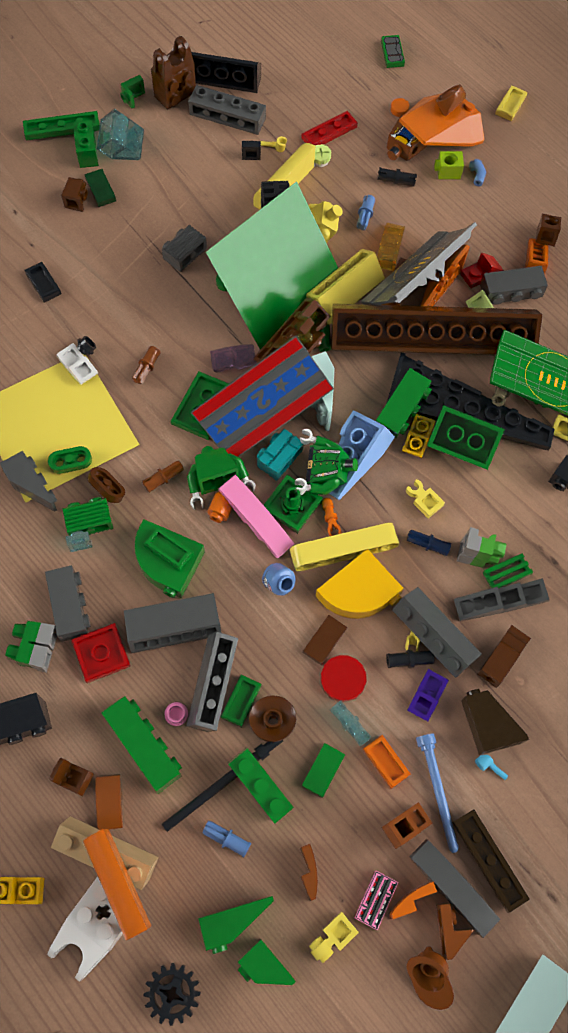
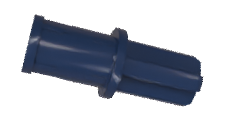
[407,530,452,556]

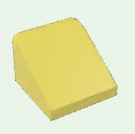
[552,414,568,441]

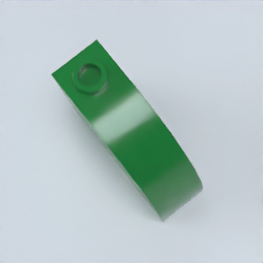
[135,519,205,598]

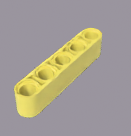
[289,523,399,571]

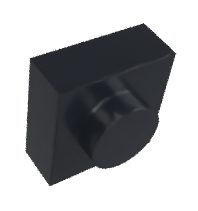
[242,141,261,160]

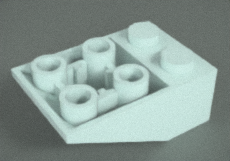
[311,351,335,432]

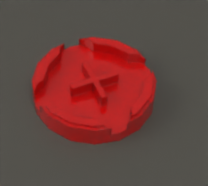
[321,655,367,702]

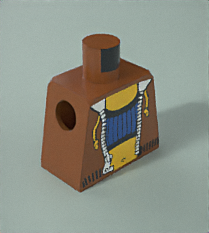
[387,115,428,161]

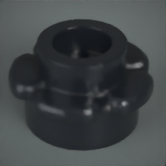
[77,336,96,355]

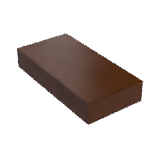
[303,615,348,665]

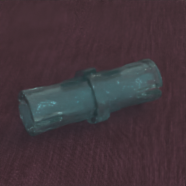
[330,700,372,747]

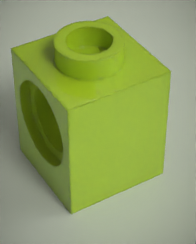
[434,151,464,179]

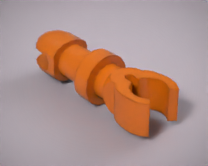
[322,498,342,536]

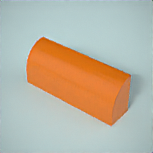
[83,829,151,940]

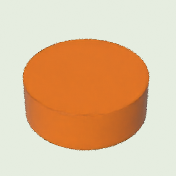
[391,98,410,117]

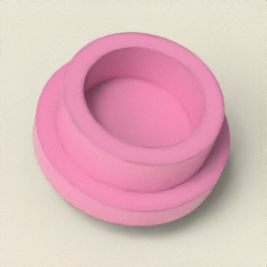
[164,702,188,726]

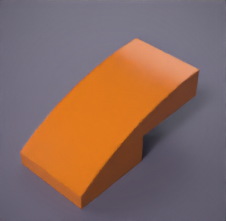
[389,882,437,919]

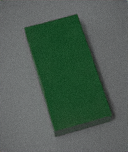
[84,169,116,207]

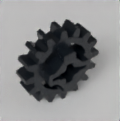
[143,963,201,1026]

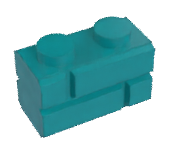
[256,429,304,481]

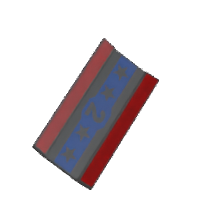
[191,336,334,457]

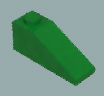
[199,896,274,954]

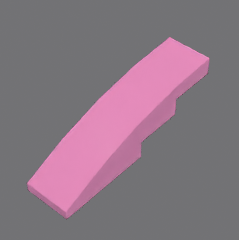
[218,475,294,558]

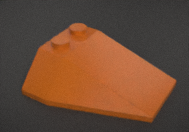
[399,93,484,147]

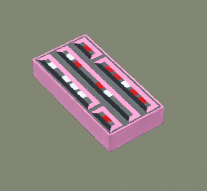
[354,871,399,930]

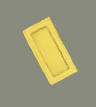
[495,85,528,122]

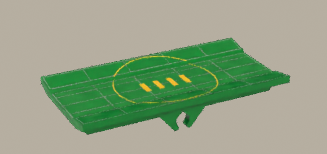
[490,330,568,416]

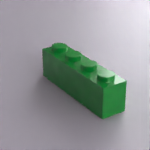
[102,696,182,794]

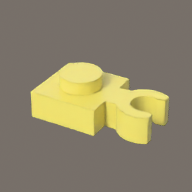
[406,479,445,519]

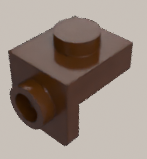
[49,758,94,797]

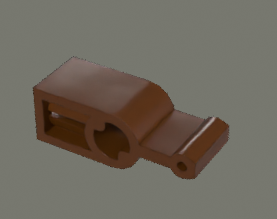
[477,625,531,688]

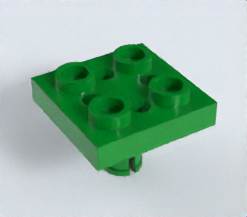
[264,475,323,534]

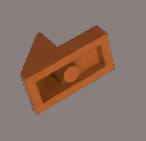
[436,904,474,960]

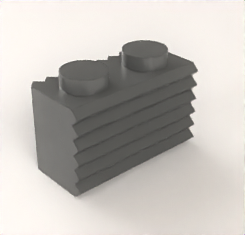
[162,225,207,272]

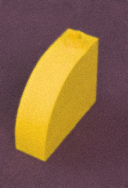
[316,549,404,619]

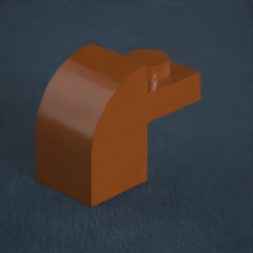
[381,802,433,849]

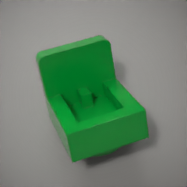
[120,75,145,109]

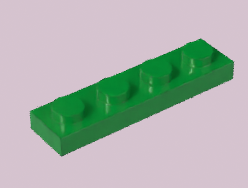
[23,111,101,141]

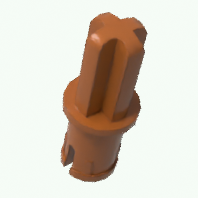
[132,346,161,384]
[142,461,184,493]

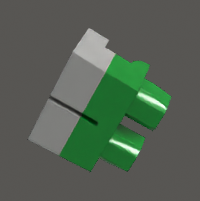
[5,620,57,673]

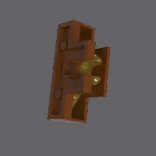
[253,298,331,363]

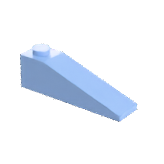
[329,410,395,500]

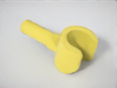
[261,136,287,152]
[405,631,420,651]

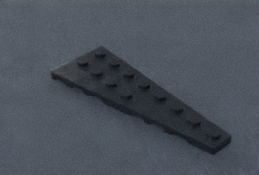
[386,352,555,451]

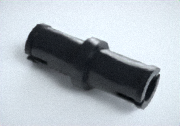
[377,167,417,186]
[386,650,435,668]

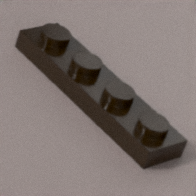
[452,809,530,913]

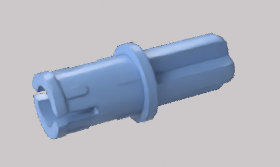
[356,195,375,231]
[202,821,251,858]

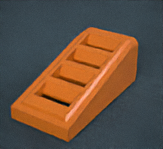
[525,238,548,275]

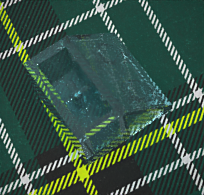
[97,108,144,160]

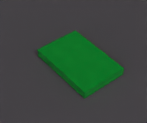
[171,371,229,440]

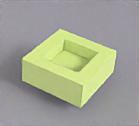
[465,290,494,308]

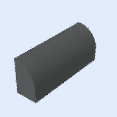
[124,593,221,653]

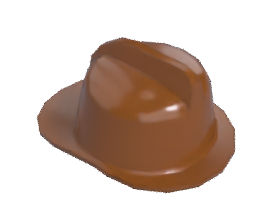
[406,946,454,1010]

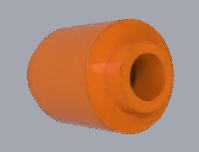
[207,491,232,523]

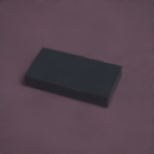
[24,262,62,303]

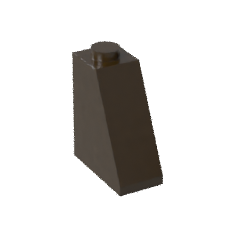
[461,689,529,755]

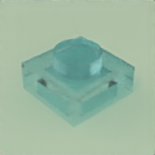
[66,531,93,552]

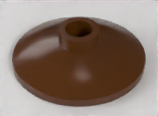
[249,695,297,742]

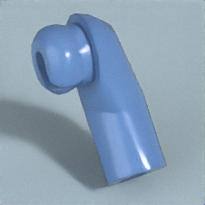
[469,159,486,186]

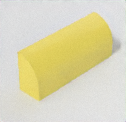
[253,143,316,210]
[306,249,385,325]

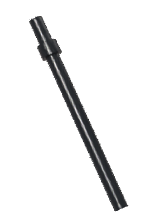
[162,740,283,832]

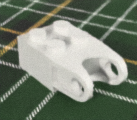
[47,877,123,982]

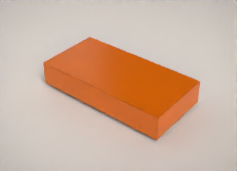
[363,735,411,789]

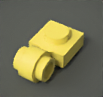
[309,912,359,963]

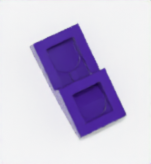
[407,669,449,722]

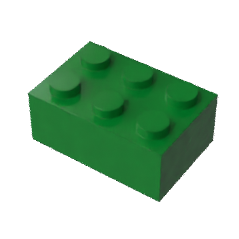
[427,405,505,470]

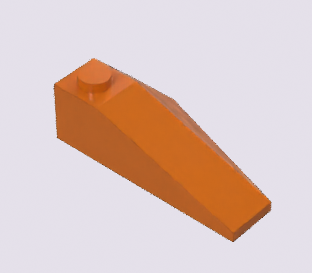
[421,245,470,306]

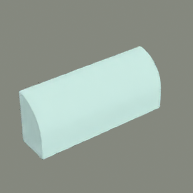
[495,954,568,1033]

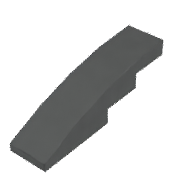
[454,578,550,621]
[409,839,500,938]

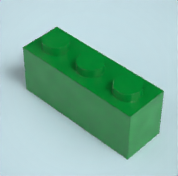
[376,368,432,438]
[228,748,294,824]

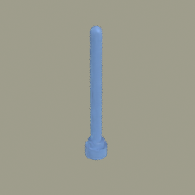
[416,733,459,853]

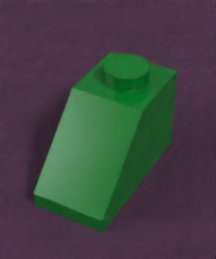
[238,939,296,985]

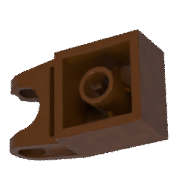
[151,36,196,110]

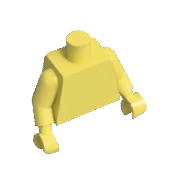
[309,201,343,243]

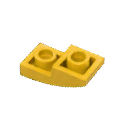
[402,414,435,458]
[0,877,45,904]

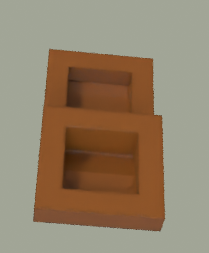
[95,774,123,830]
[300,844,318,901]

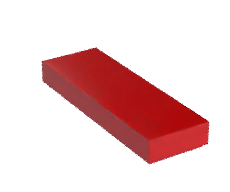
[301,111,358,146]

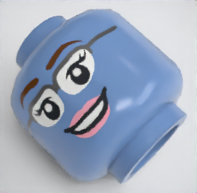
[262,563,296,596]

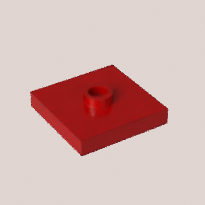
[71,623,131,683]

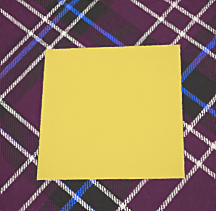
[0,354,140,502]

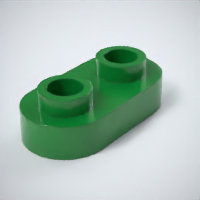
[48,446,92,474]

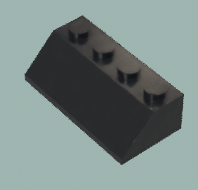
[191,52,261,93]
[0,693,52,745]

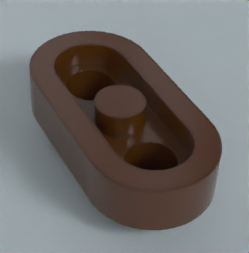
[87,467,125,503]

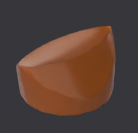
[436,84,466,117]

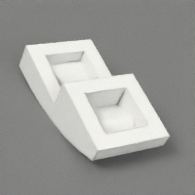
[56,343,98,385]

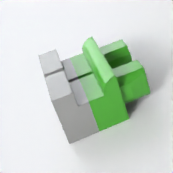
[457,527,507,568]

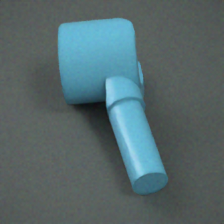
[475,755,508,780]

